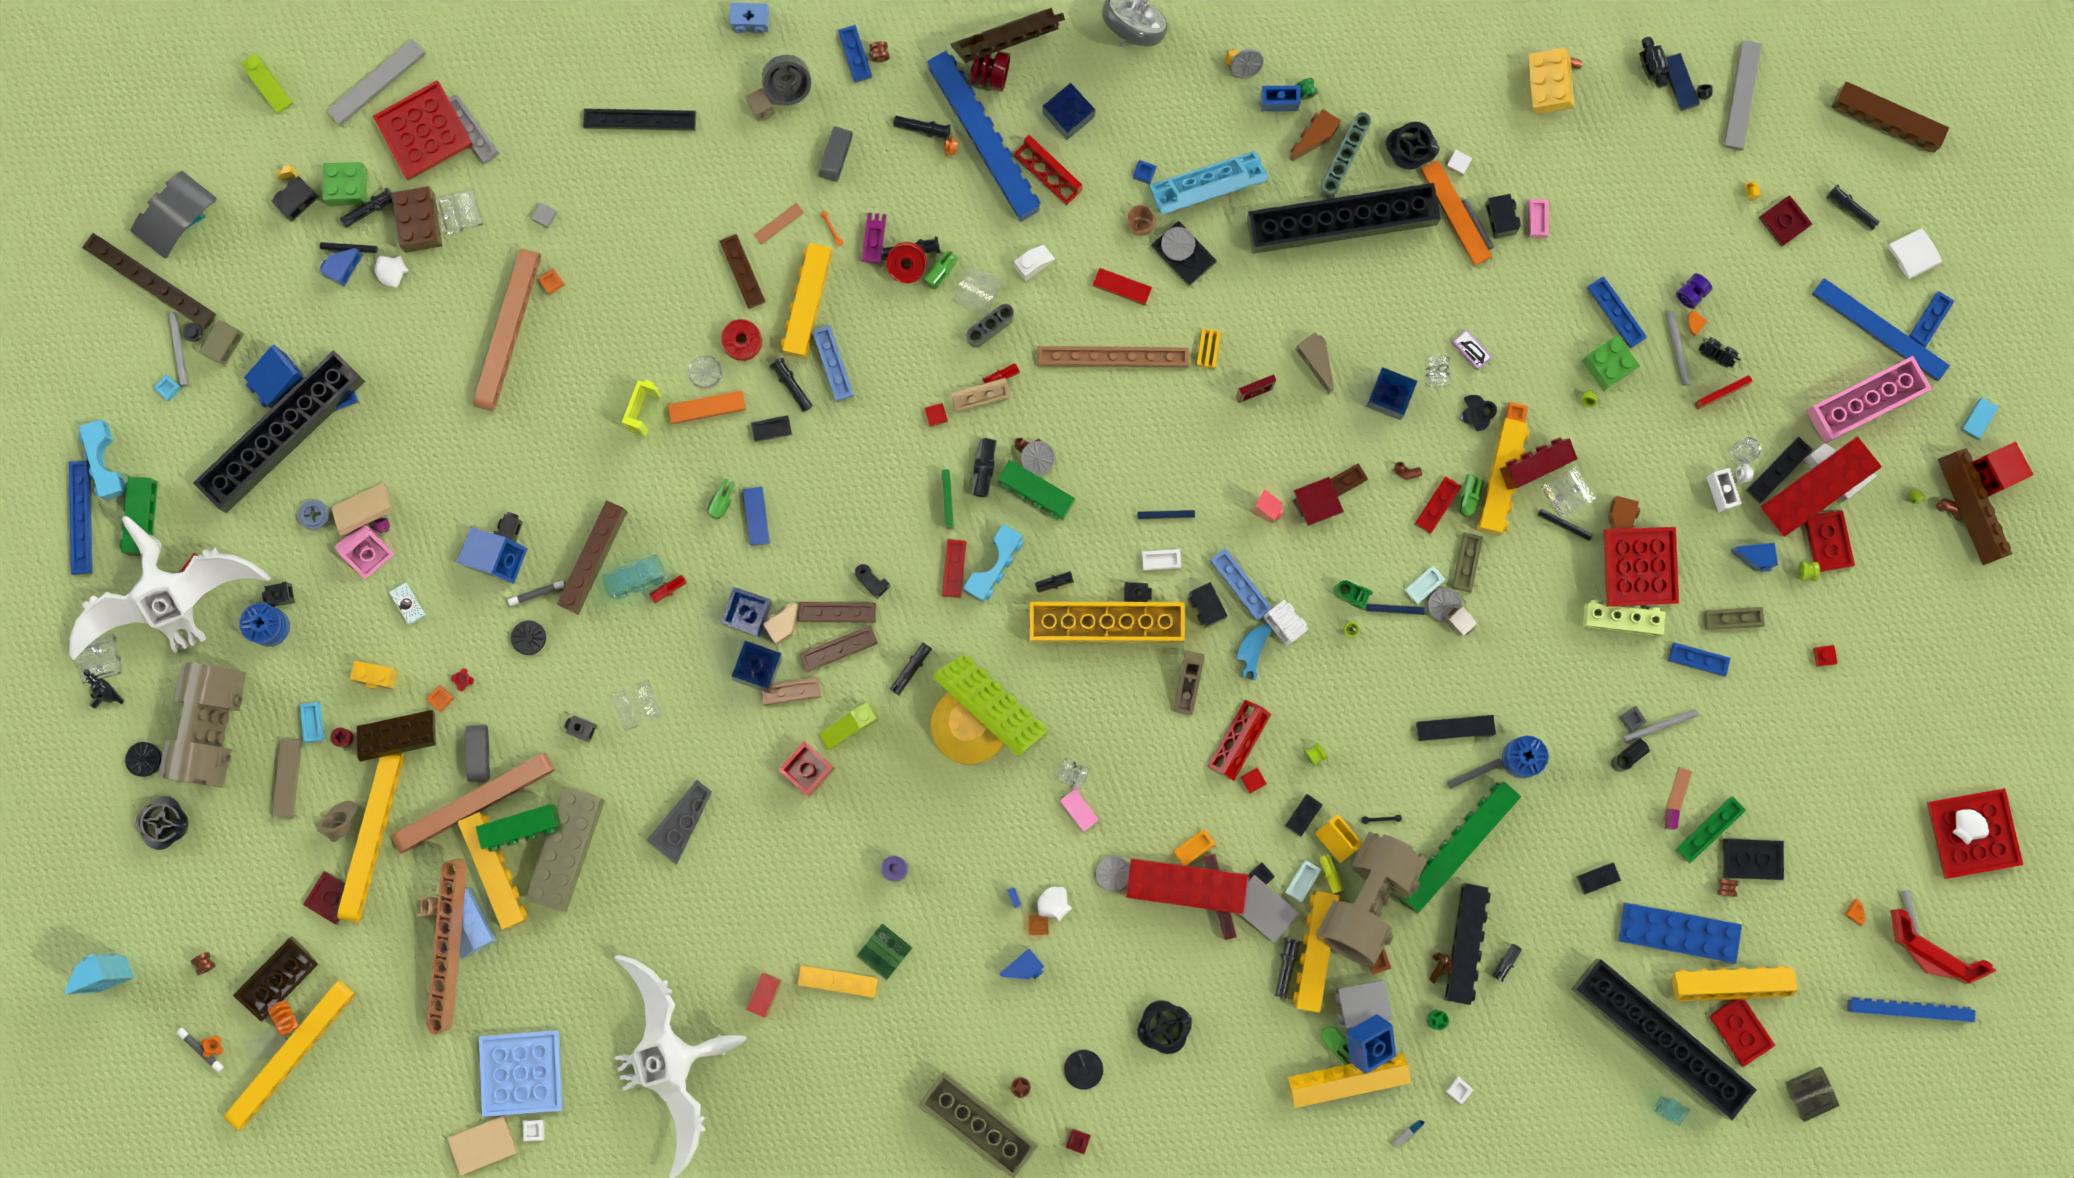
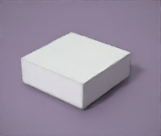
[1446,150,1472,176]
[1445,1076,1474,1105]
[523,1120,544,1141]

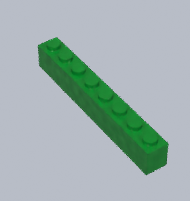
[1399,781,1521,913]

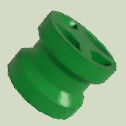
[1296,78,1318,100]
[1427,1010,1449,1030]

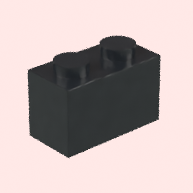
[271,176,319,222]
[1485,194,1521,239]
[1188,582,1228,628]

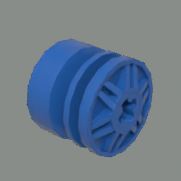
[240,603,290,647]
[1501,735,1549,779]

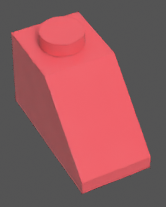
[1253,490,1284,523]

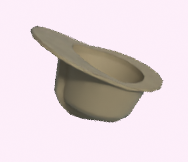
[316,801,357,842]

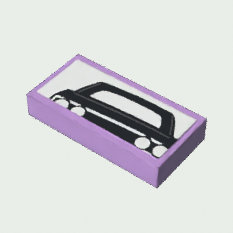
[1452,329,1492,370]

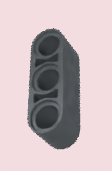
[819,126,853,182]
[967,304,1014,347]
[465,725,490,782]

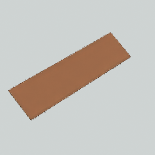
[754,203,805,244]
[1663,767,1692,821]

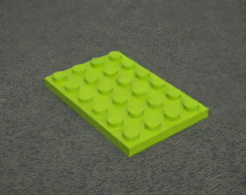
[932,653,1048,757]

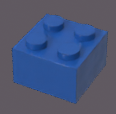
[1346,1014,1396,1074]

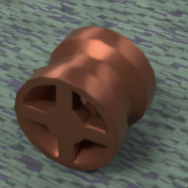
[869,41,890,62]
[1717,879,1739,897]
[190,952,216,975]
[1011,1077,1031,1098]

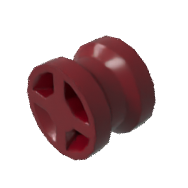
[330,727,354,748]

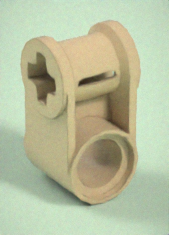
[417,897,438,917]

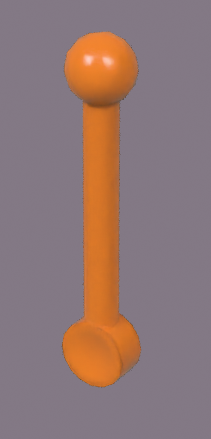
[821,211,843,246]

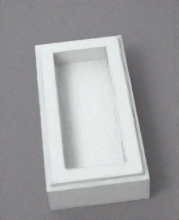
[1141,549,1181,571]

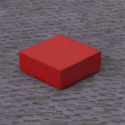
[925,403,948,427]
[1240,767,1267,794]

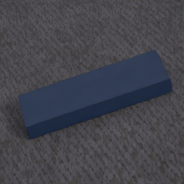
[1667,53,1700,111]

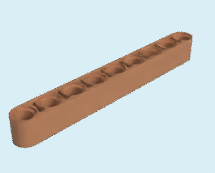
[474,248,541,411]
[392,753,555,853]
[427,858,467,1034]

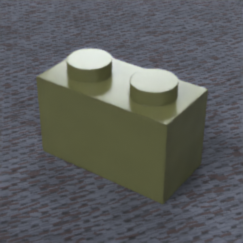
[199,319,244,366]

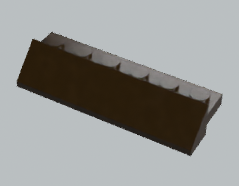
[950,8,1065,63]

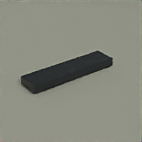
[1746,437,1813,503]
[1416,715,1496,741]

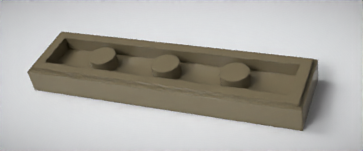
[272,739,302,818]

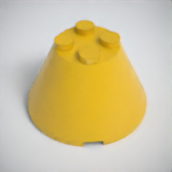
[931,693,1003,764]

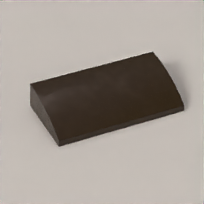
[232,936,318,1022]

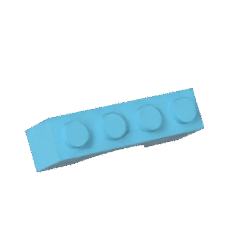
[79,419,126,501]
[963,524,1024,603]

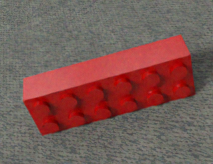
[1760,436,1882,537]
[1126,858,1249,914]

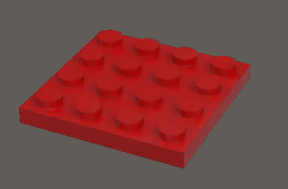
[373,80,473,181]
[1603,527,1679,607]
[1927,788,2023,879]

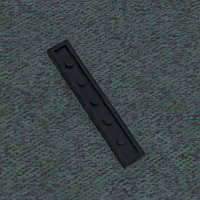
[583,109,696,131]

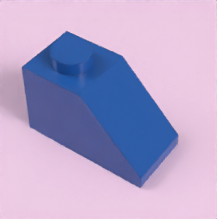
[319,248,363,287]
[1731,543,1778,573]
[999,948,1044,979]

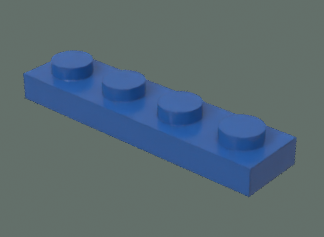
[1587,276,1647,349]

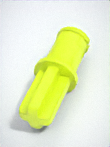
[1320,854,1344,894]

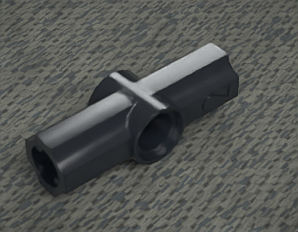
[972,438,996,497]

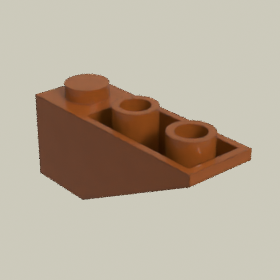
[1290,109,1341,161]
[1608,496,1640,529]

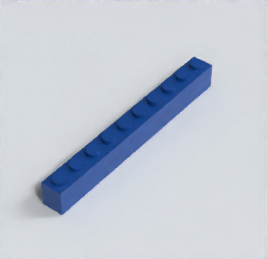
[927,51,1041,222]

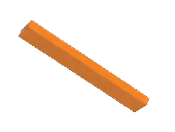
[1421,160,1492,266]

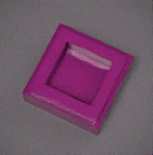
[1665,809,1680,830]

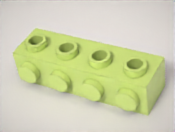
[1582,600,1666,637]

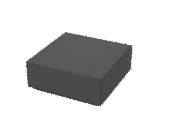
[1619,706,1647,733]

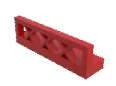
[1013,135,1082,206]
[1208,700,1271,781]

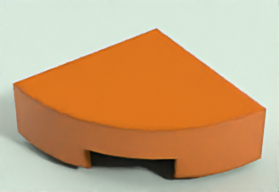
[1688,310,1707,337]
[1844,899,1865,926]

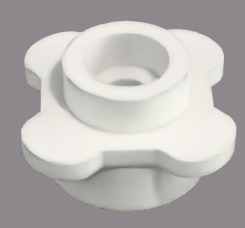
[1736,464,1753,484]

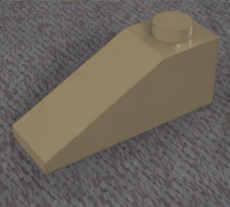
[1295,332,1334,394]
[1174,651,1204,715]

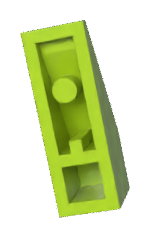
[240,53,293,114]
[819,702,879,750]

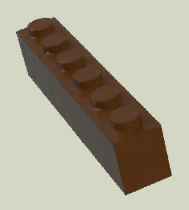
[1831,81,1950,153]
[1937,448,2012,565]
[557,500,627,615]

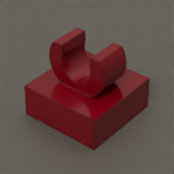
[1066,1128,1091,1154]

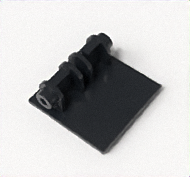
[1698,337,1741,368]

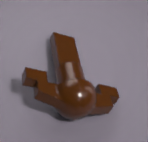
[1429,952,1452,984]

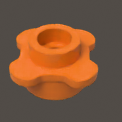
[943,136,958,157]
[201,1036,223,1058]

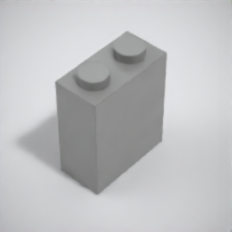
[1334,980,1393,1028]

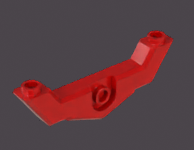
[1890,908,1996,984]

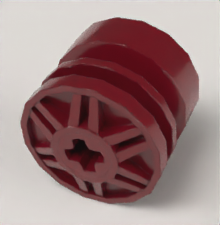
[971,51,1011,92]

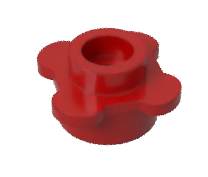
[451,668,474,691]

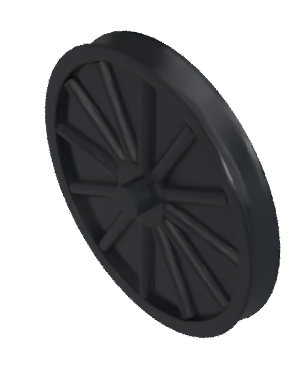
[511,620,546,655]
[125,742,161,777]

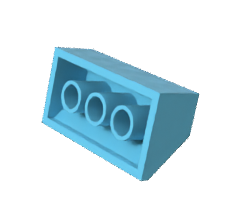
[65,954,134,995]

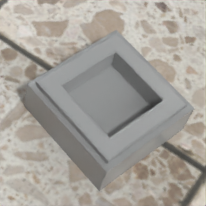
[531,203,558,228]

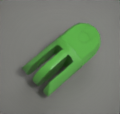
[924,251,957,289]
[1458,474,1484,517]
[707,479,735,519]
[1321,1027,1350,1065]

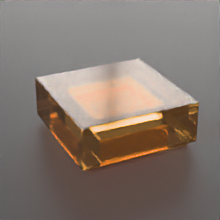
[1028,915,1049,935]

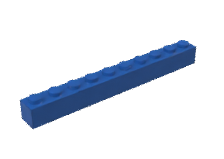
[1847,997,1975,1022]

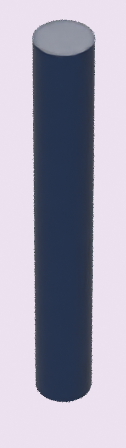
[1137,510,1195,519]
[1366,604,1425,615]

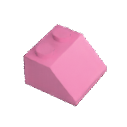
[335,524,394,579]

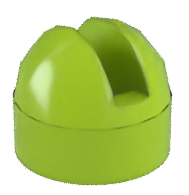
[1581,390,1597,407]
[1908,487,1926,504]
[1344,621,1360,637]

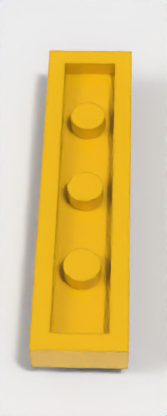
[798,965,879,998]

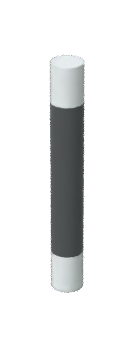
[508,580,565,606]
[176,1028,224,1073]

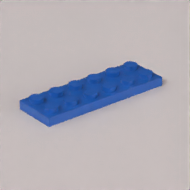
[1618,903,1742,963]

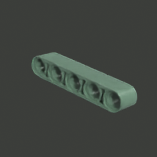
[1320,112,1371,199]

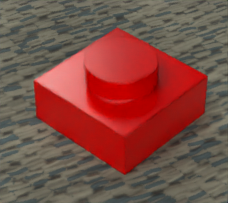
[1813,645,1838,667]

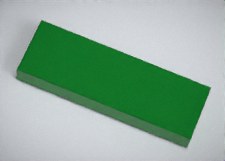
[942,469,954,529]

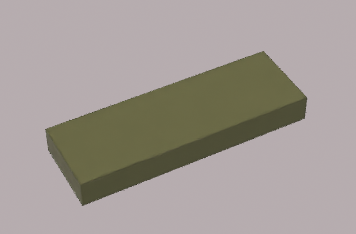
[1452,532,1483,593]
[1704,607,1765,630]

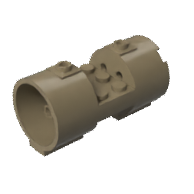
[158,662,246,788]
[1316,832,1427,967]

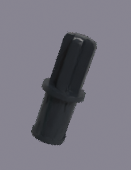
[1035,571,1074,593]
[1492,944,1522,982]

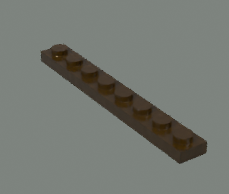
[82,233,217,330]

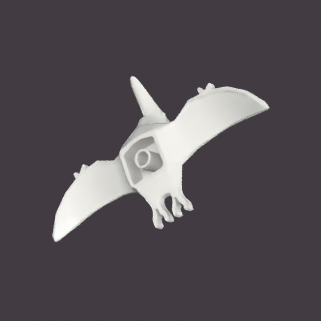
[69,516,270,660]
[614,955,746,1178]

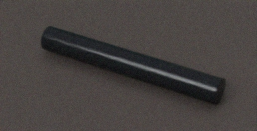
[320,242,378,253]
[1538,509,1593,541]

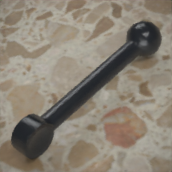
[1361,814,1402,824]

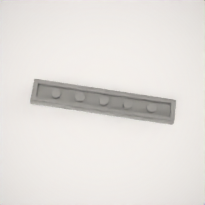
[327,39,425,126]
[1724,40,1762,151]

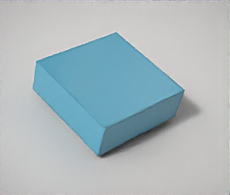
[154,374,182,401]

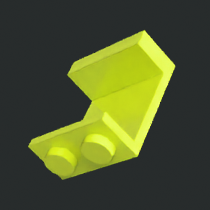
[622,380,662,437]

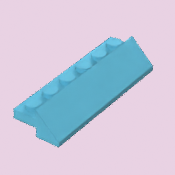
[1149,151,1268,214]

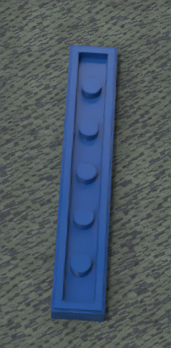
[69,461,93,575]

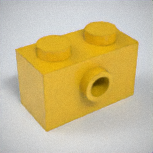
[350,661,398,689]
[1315,814,1363,863]

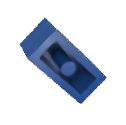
[1260,85,1300,112]

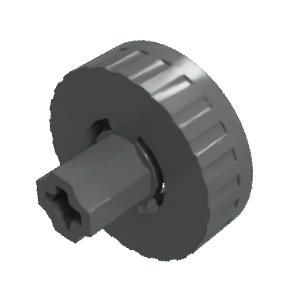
[762,55,811,105]

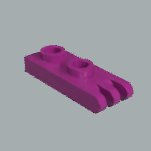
[862,212,887,264]

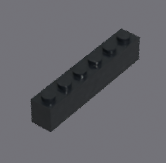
[1444,883,1491,1005]

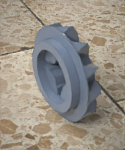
[298,500,329,530]

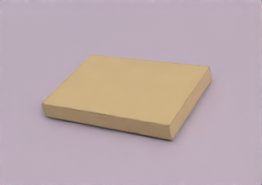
[331,482,394,536]
[447,1115,518,1176]

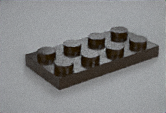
[357,710,436,762]

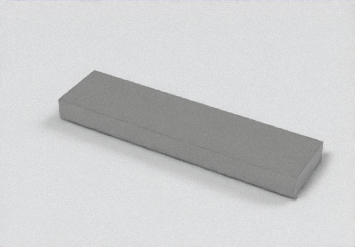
[449,94,500,164]

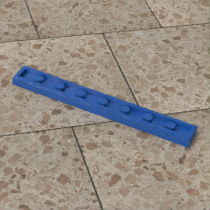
[1812,278,1950,382]

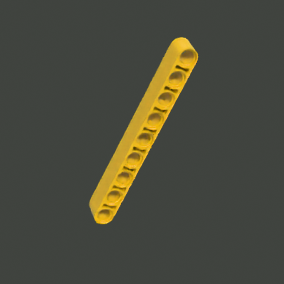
[337,753,404,923]
[223,980,356,1131]

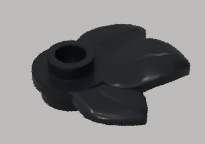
[1460,395,1497,431]

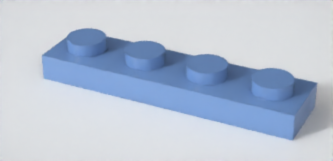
[812,325,854,402]
[1210,548,1273,621]

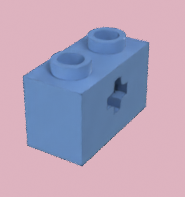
[730,3,770,34]

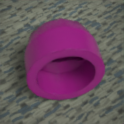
[373,518,390,533]

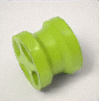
[1798,562,1820,581]
[1304,742,1328,767]

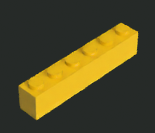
[780,243,833,360]
[1477,418,1529,536]
[458,812,528,930]
[1292,891,1340,1013]
[1671,966,1798,1002]
[1288,1053,1410,1108]

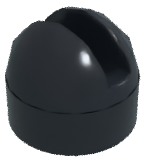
[1697,84,1713,100]

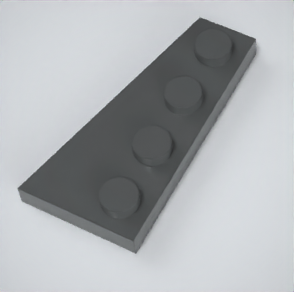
[647,780,712,865]

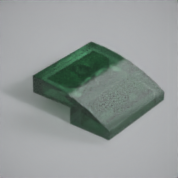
[856,923,912,981]

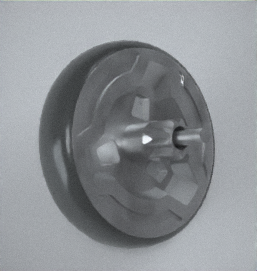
[1102,0,1167,47]

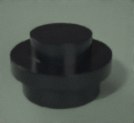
[183,323,203,342]

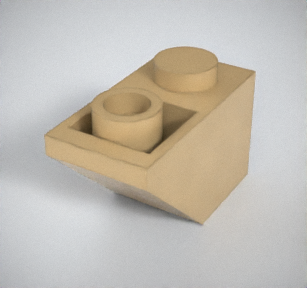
[763,603,799,645]

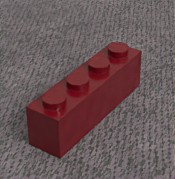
[1499,437,1578,490]

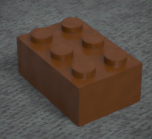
[392,186,442,253]

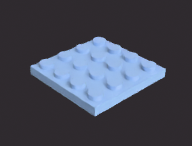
[479,1030,563,1117]

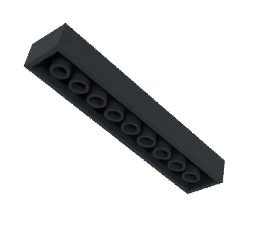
[1246,183,1441,254]
[193,350,366,513]
[1571,959,1757,1121]

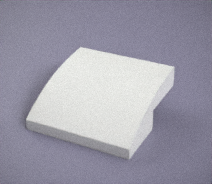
[1888,228,1942,279]

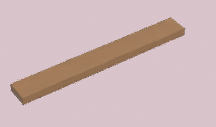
[1038,346,1189,368]

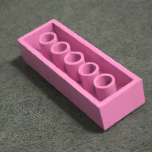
[1806,356,1932,444]

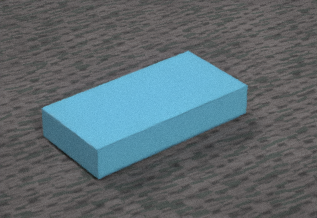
[1961,398,1999,440]
[300,702,324,743]

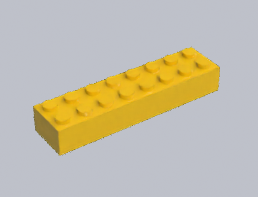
[1030,602,1185,643]

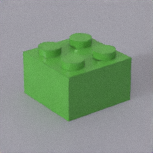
[323,162,367,206]
[1582,335,1640,391]

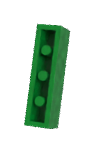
[998,460,1075,521]
[119,477,158,556]
[476,804,561,852]

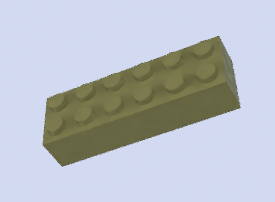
[525,787,605,912]
[919,1071,1038,1178]

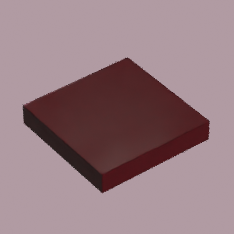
[1759,195,1813,247]
[1236,374,1276,403]
[1293,477,1344,526]
[303,871,346,925]

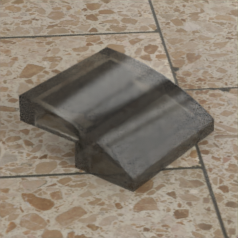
[1785,1066,1839,1122]

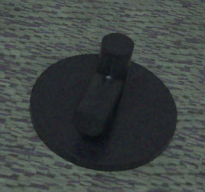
[1064,1049,1103,1090]

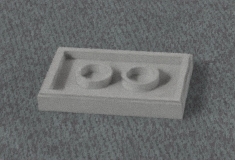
[1241,875,1299,943]

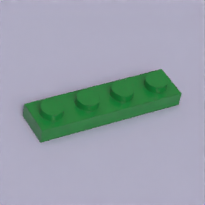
[1675,796,1746,863]

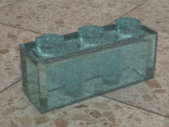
[602,554,667,600]

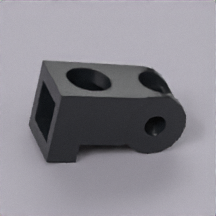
[855,564,891,599]

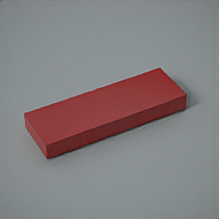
[1093,268,1152,306]
[1695,375,1753,410]
[1414,476,1462,534]
[942,539,967,598]

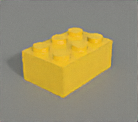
[1528,47,1574,115]

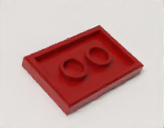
[1805,510,1855,572]
[1708,999,1776,1067]

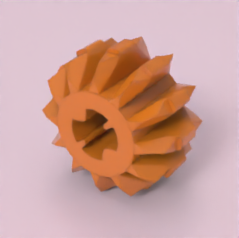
[268,1000,298,1036]

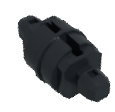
[1639,36,1670,89]

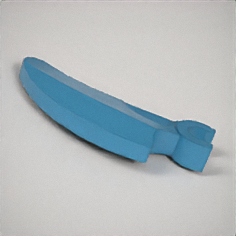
[1236,624,1273,680]

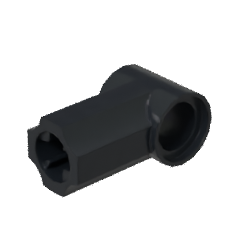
[1611,738,1650,772]

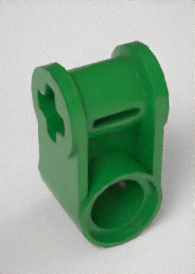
[1334,580,1373,610]

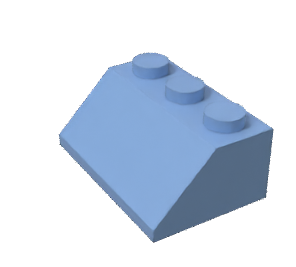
[448,888,497,959]

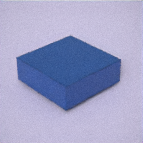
[1133,160,1157,185]
[1007,888,1022,908]

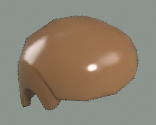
[1127,205,1156,236]

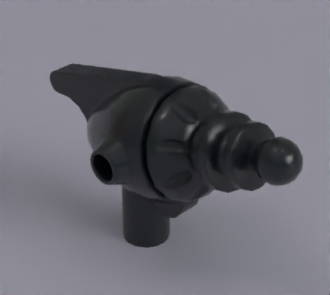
[83,669,124,709]

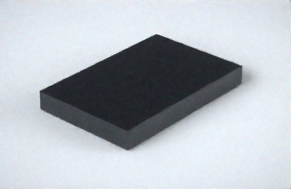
[1151,221,1217,286]
[1723,839,1784,880]

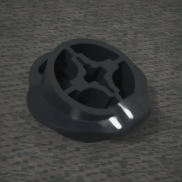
[1385,121,1440,170]
[136,796,189,850]
[1137,1000,1192,1054]

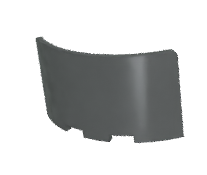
[130,171,217,258]

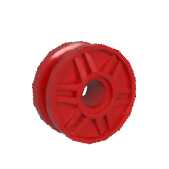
[886,241,927,284]
[721,319,762,361]

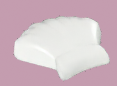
[375,256,409,288]
[1953,810,1989,845]
[1037,887,1072,922]

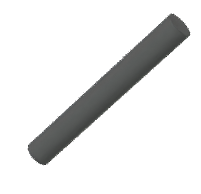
[1461,198,1494,250]
[1447,758,1503,789]

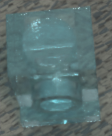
[1655,1096,1690,1126]

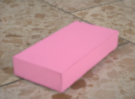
[1528,199,1548,238]
[1060,789,1099,832]

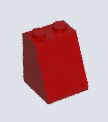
[1973,441,2034,497]

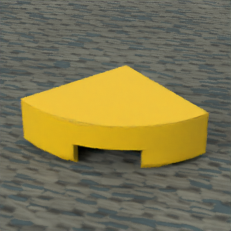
[277,165,297,180]
[1745,181,1761,201]

